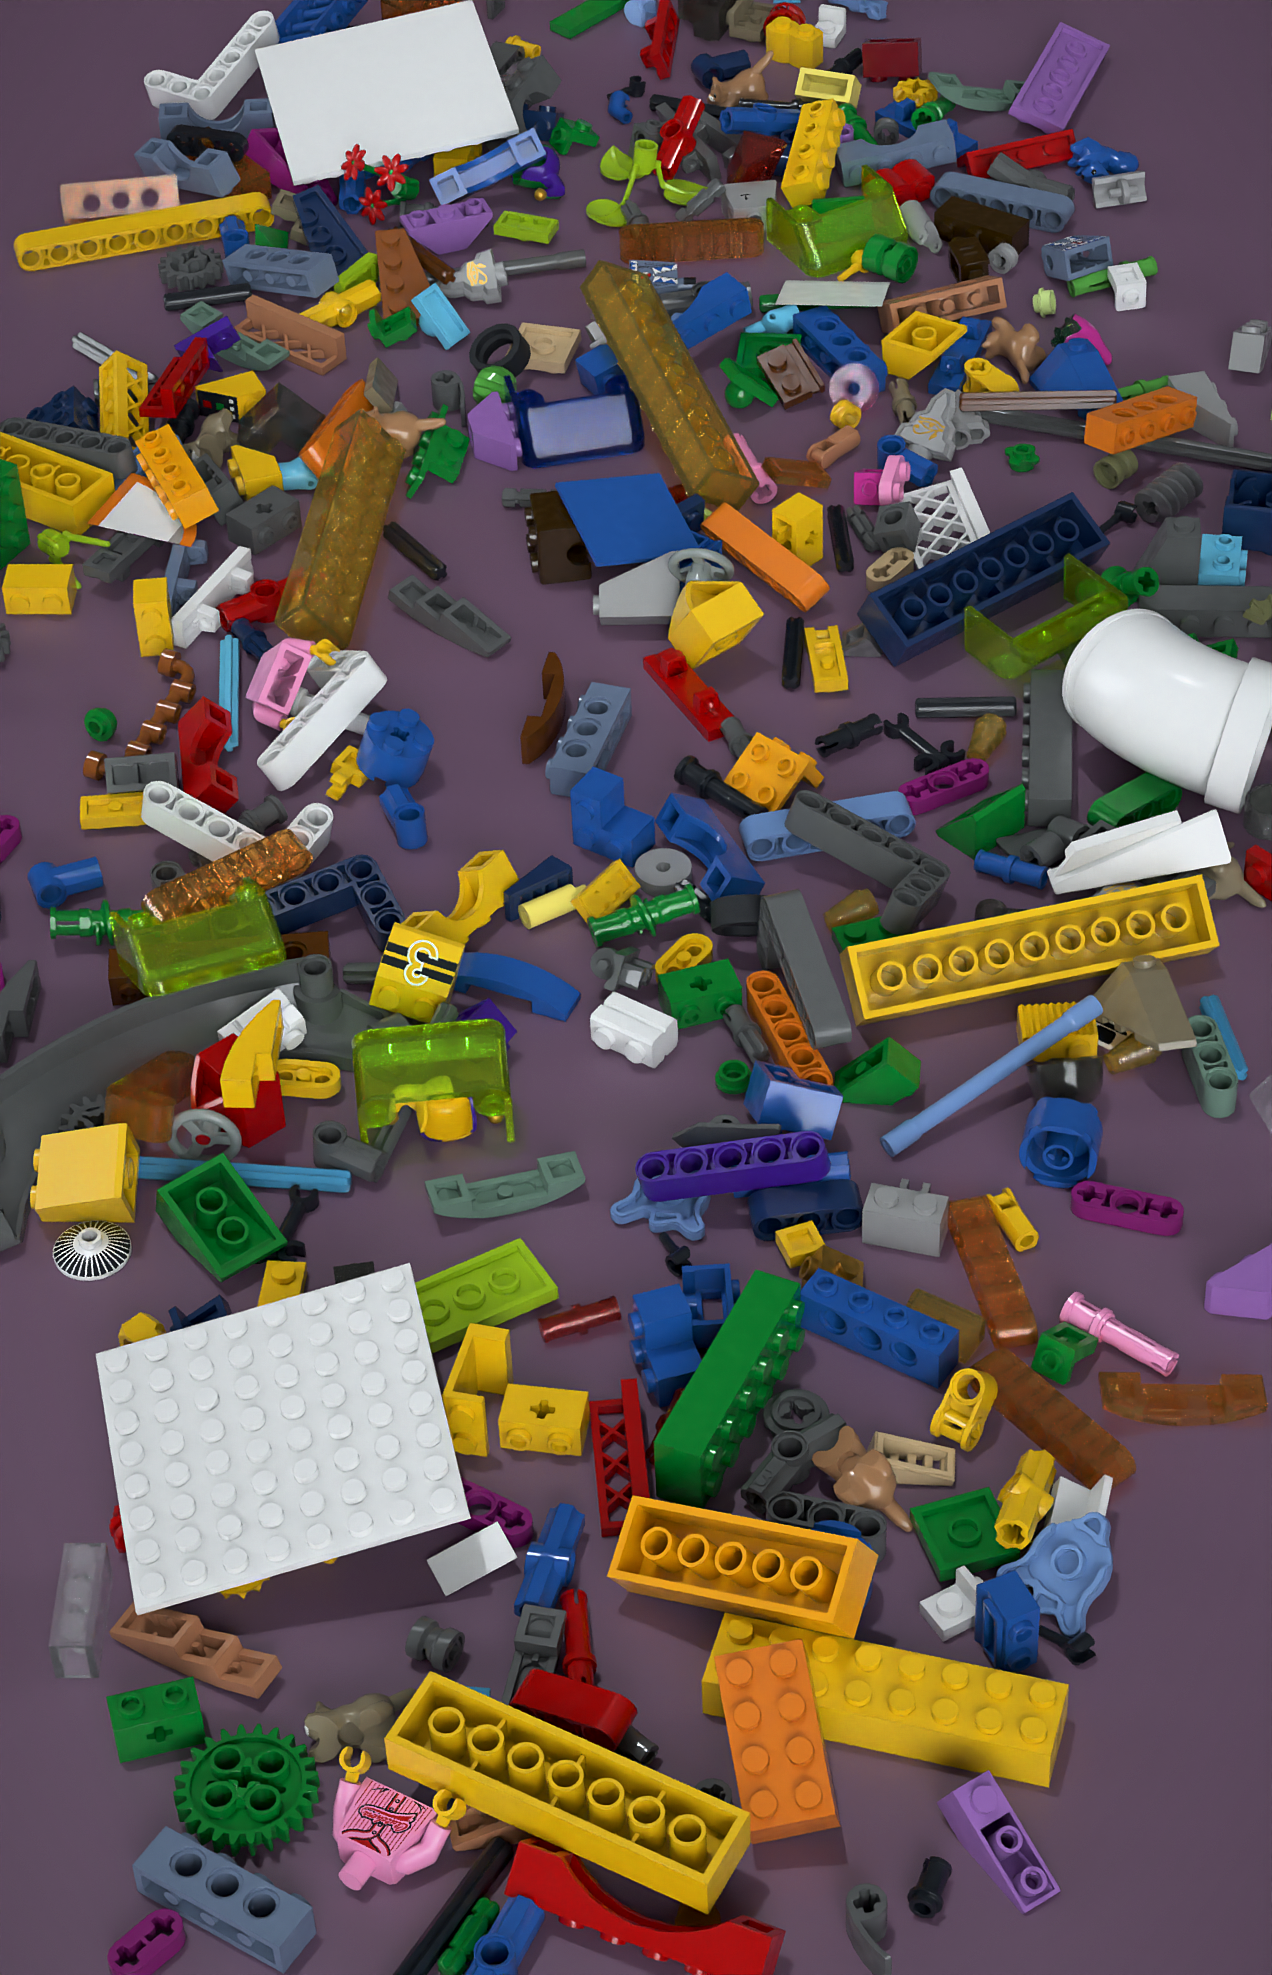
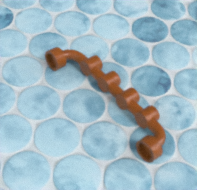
[83,648,196,781]

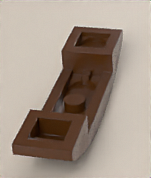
[520,652,566,764]

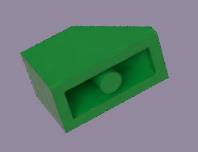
[834,1036,921,1105]

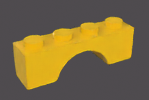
[401,850,519,944]

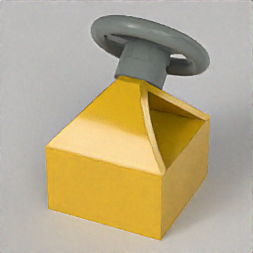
[668,548,764,669]

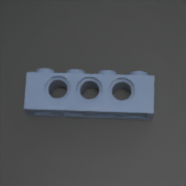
[222,244,339,298]
[545,682,632,797]
[132,1826,316,1974]

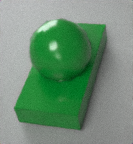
[719,357,779,409]

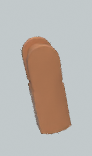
[806,425,860,469]

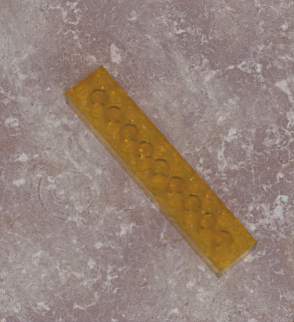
[579,260,760,511]
[274,408,406,650]

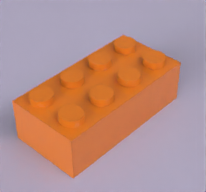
[714,1639,841,1844]

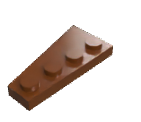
[375,228,430,326]

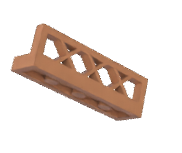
[235,295,347,376]

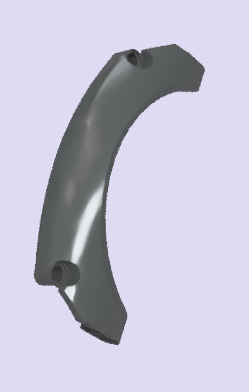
[0,954,422,1252]

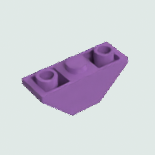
[400,198,493,255]
[467,391,522,471]
[1204,1243,1272,1320]

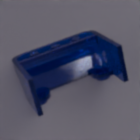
[504,357,645,468]

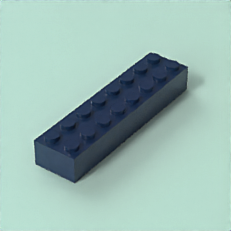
[857,492,1110,667]

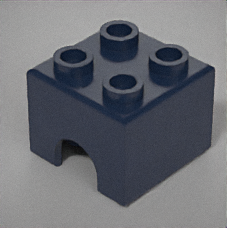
[1222,469,1272,556]

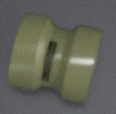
[1093,449,1138,489]

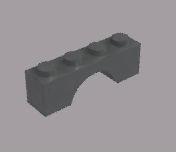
[484,55,562,151]

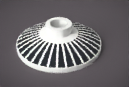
[53,1221,132,1281]

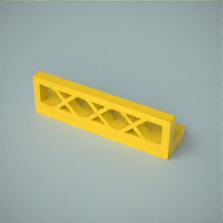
[99,350,149,450]

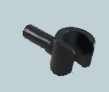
[607,76,646,100]
[1099,501,1138,533]
[659,1232,692,1277]
[1039,1625,1096,1665]

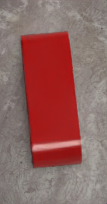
[509,1669,638,1752]

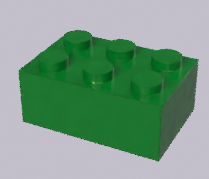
[0,459,31,570]

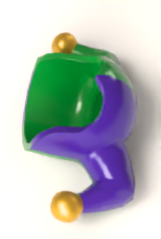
[511,144,565,201]

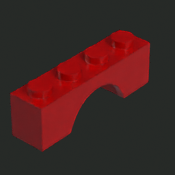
[178,696,239,814]

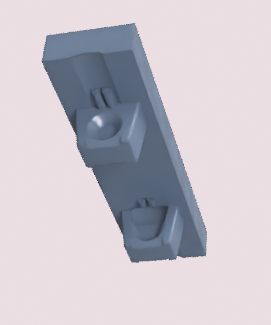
[164,539,209,617]

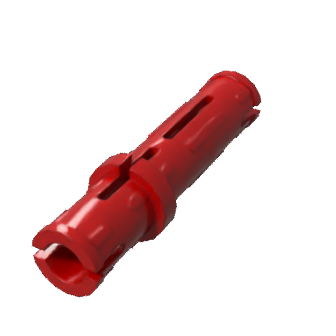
[560,1589,597,1686]

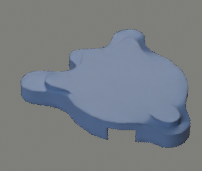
[610,1170,711,1241]
[996,1512,1113,1638]

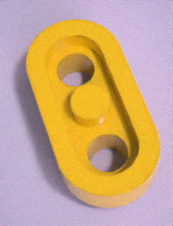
[655,933,713,984]
[277,1058,342,1099]

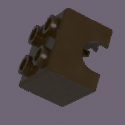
[524,491,592,585]

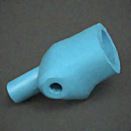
[743,305,800,334]
[278,457,338,490]

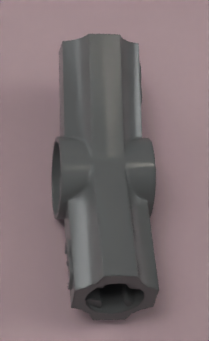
[987,152,1075,202]
[740,1413,847,1515]

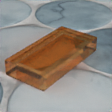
[761,457,832,489]

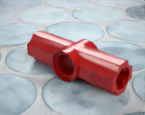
[652,95,705,180]
[216,570,317,632]

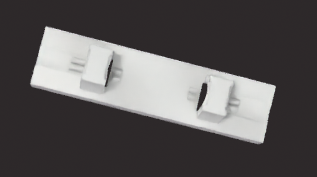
[171,546,254,649]

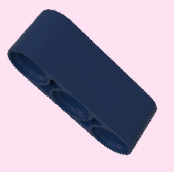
[747,1179,863,1241]

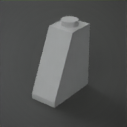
[593,551,680,625]

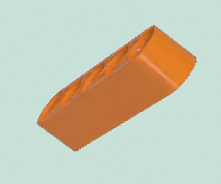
[298,379,374,480]
[700,502,830,613]
[746,970,833,1086]

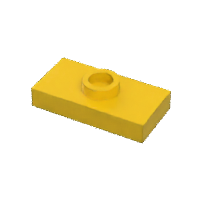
[570,858,641,923]

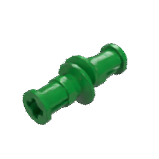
[1078,565,1159,608]
[587,883,700,948]
[50,899,160,946]

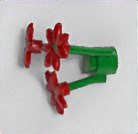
[341,144,419,225]

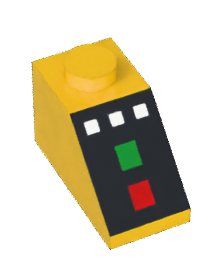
[195,370,269,423]

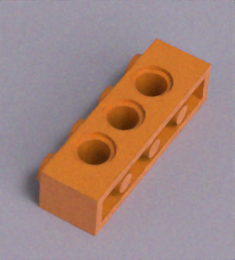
[1084,386,1197,455]

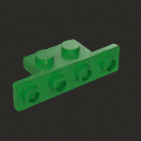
[405,404,470,499]

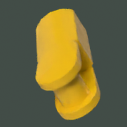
[983,1187,1039,1252]

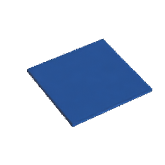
[555,473,700,567]

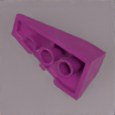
[241,128,338,206]

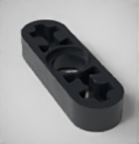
[166,124,249,162]

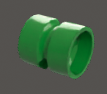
[862,233,918,284]

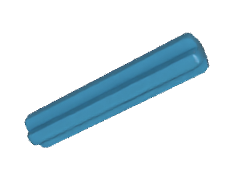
[1199,994,1248,1081]

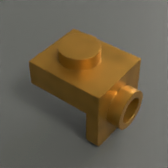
[799,1245,864,1289]

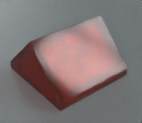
[726,130,787,184]

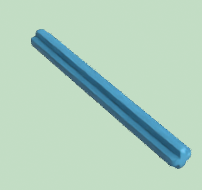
[138,1156,352,1193]

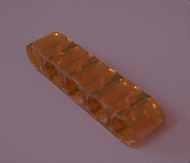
[619,218,764,264]
[141,829,313,935]
[948,1194,1038,1351]
[969,1347,1137,1490]

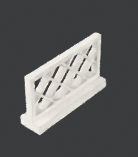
[899,468,990,570]

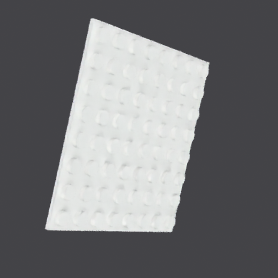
[255,0,520,186]
[96,1263,471,1615]

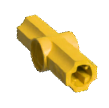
[299,279,381,328]
[994,1449,1057,1550]

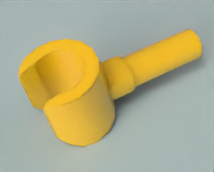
[837,249,869,281]

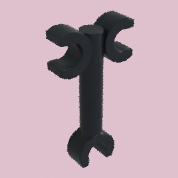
[883,713,966,775]
[255,1185,319,1264]

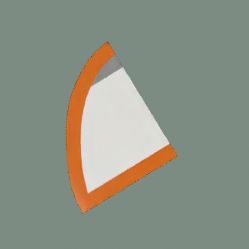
[87,473,197,547]

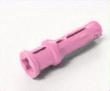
[725,433,777,504]
[1059,1292,1179,1377]

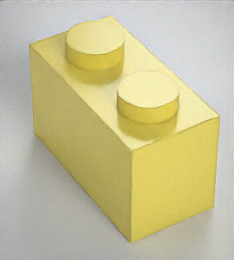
[795,67,862,108]

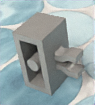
[862,1178,949,1257]

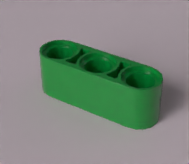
[1087,772,1182,828]

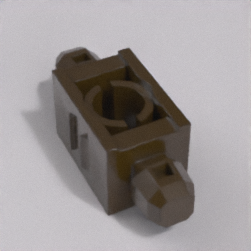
[948,236,990,283]

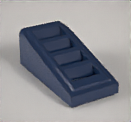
[504,855,573,922]

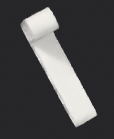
[144,10,280,120]
[257,650,387,791]
[141,781,333,890]

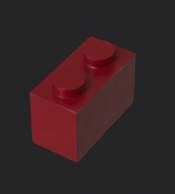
[862,38,922,82]

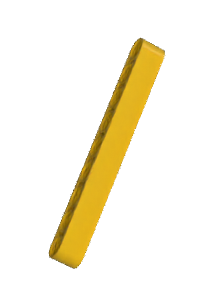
[13,192,274,271]

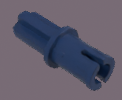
[231,618,273,661]

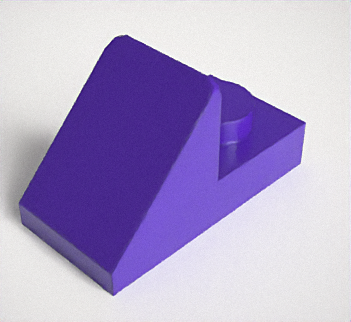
[174,316,241,372]

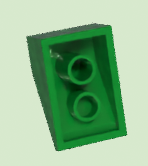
[155,1153,288,1283]

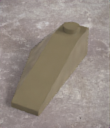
[1093,955,1197,1051]

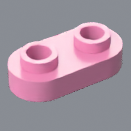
[879,455,911,506]

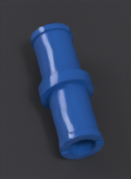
[974,849,1049,889]

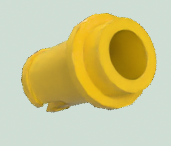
[505,35,541,59]

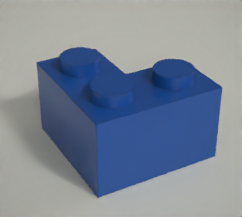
[570,766,656,868]
[743,1060,844,1140]
[628,1283,702,1408]

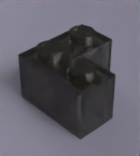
[678,0,737,41]
[237,382,326,454]

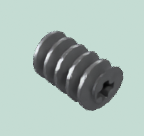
[1134,462,1204,523]

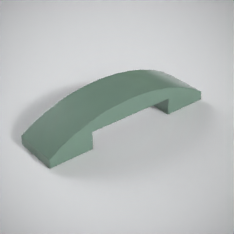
[928,72,1025,111]
[180,301,290,371]
[424,1151,585,1219]

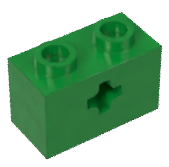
[658,958,743,1030]
[106,1676,206,1763]

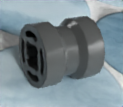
[405,1616,465,1673]

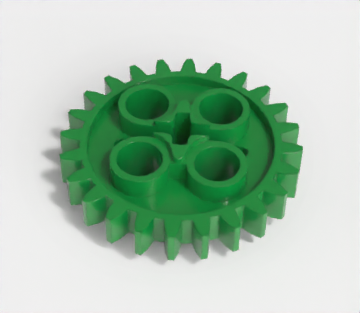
[173,1724,320,1857]

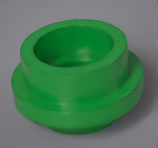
[84,708,117,741]
[715,1060,752,1094]

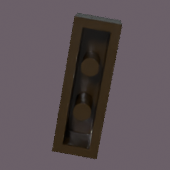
[934,196,1030,260]

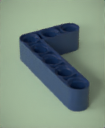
[211,854,406,953]

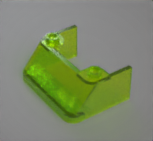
[766,164,908,278]
[964,553,1128,680]
[109,876,287,996]
[352,1019,515,1144]

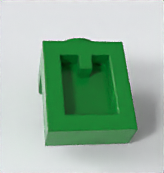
[1031,1321,1099,1385]

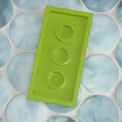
[415,1238,559,1353]

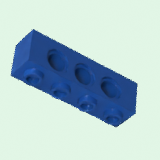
[793,305,888,401]
[801,1268,959,1389]

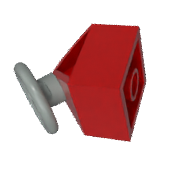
[165,1033,286,1161]

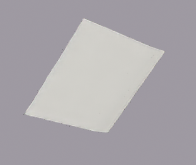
[775,280,891,307]

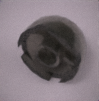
[1026,1056,1103,1103]

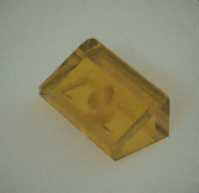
[906,1288,986,1364]

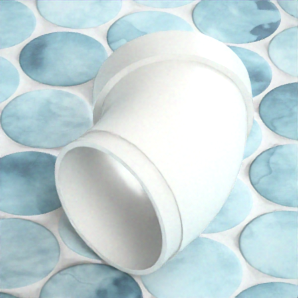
[1062,609,1272,814]

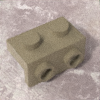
[726,0,779,42]

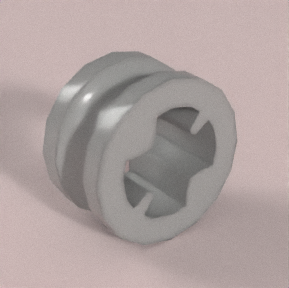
[988,243,1018,274]

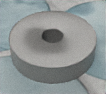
[635,848,692,896]

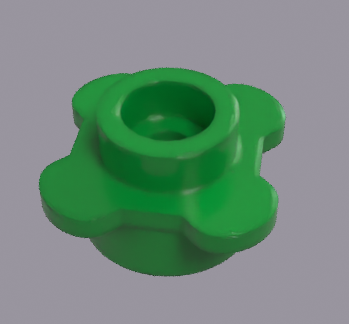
[1005,444,1040,472]

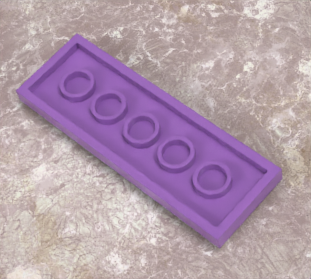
[1008,22,1110,134]

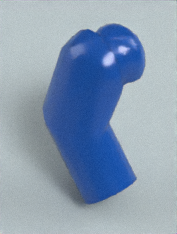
[607,90,633,124]

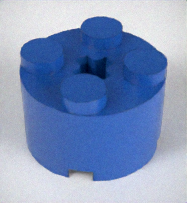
[356,708,435,788]
[1019,1097,1103,1188]

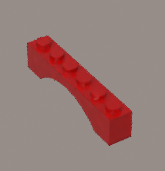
[504,1836,786,1975]

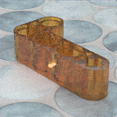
[103,1050,195,1143]

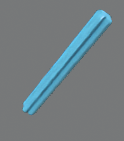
[219,635,240,752]

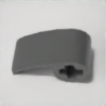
[431,370,467,427]
[846,1883,892,1975]

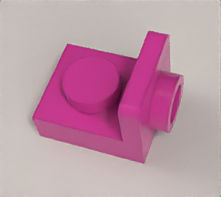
[854,468,884,505]

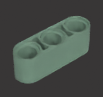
[1181,1015,1238,1118]

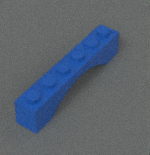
[575,272,752,400]

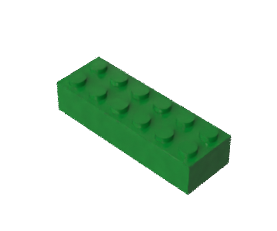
[654,1269,805,1509]

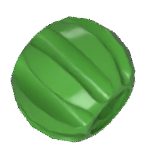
[473,366,517,408]

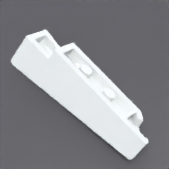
[1047,809,1231,895]

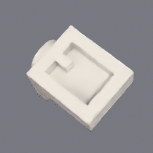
[815,4,846,49]
[1107,262,1147,311]
[919,1566,983,1642]

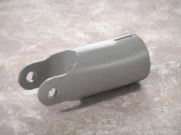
[897,200,943,254]

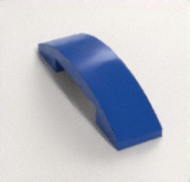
[454,952,581,1022]

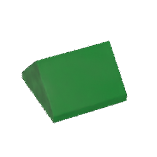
[935,784,1026,860]

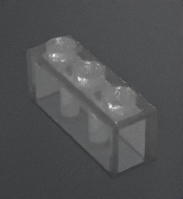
[49,1543,113,1678]

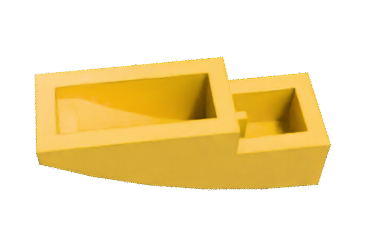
[220,1000,284,1108]

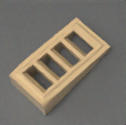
[867,1431,955,1486]

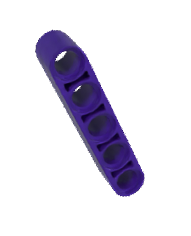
[635,1131,831,1202]

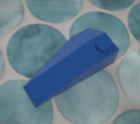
[1029,338,1123,420]

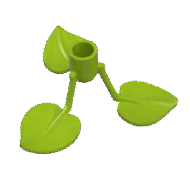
[586,139,708,227]

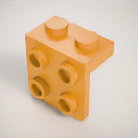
[724,732,824,812]

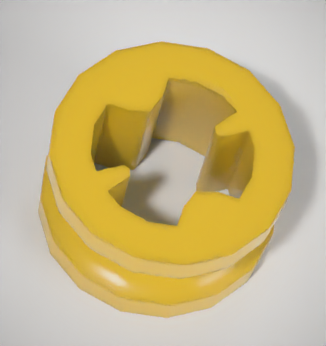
[830,399,861,429]

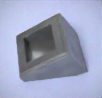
[841,623,882,657]

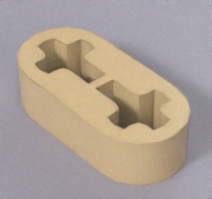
[866,547,914,593]

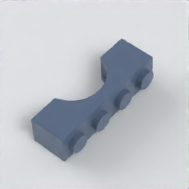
[158,98,276,148]
[835,119,957,188]
[134,137,241,198]

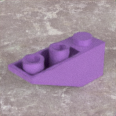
[936,1770,1061,1914]

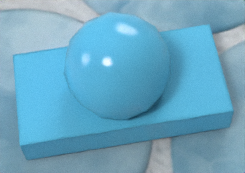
[411,282,471,350]

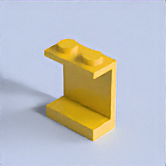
[442,1323,514,1457]

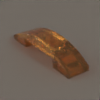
[1098,1372,1268,1426]

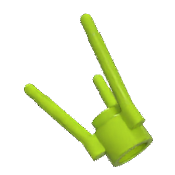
[37,528,111,589]

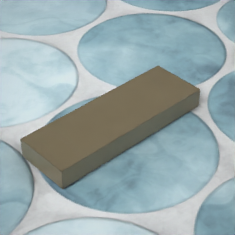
[364,357,398,413]

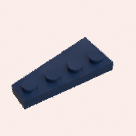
[293,185,368,289]

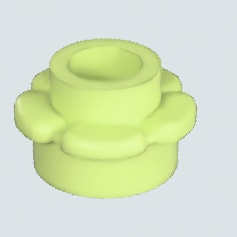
[1033,288,1056,318]

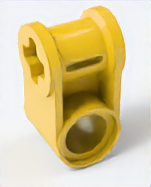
[962,358,1019,392]
[930,1368,998,1452]

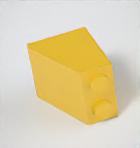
[30,1123,140,1223]

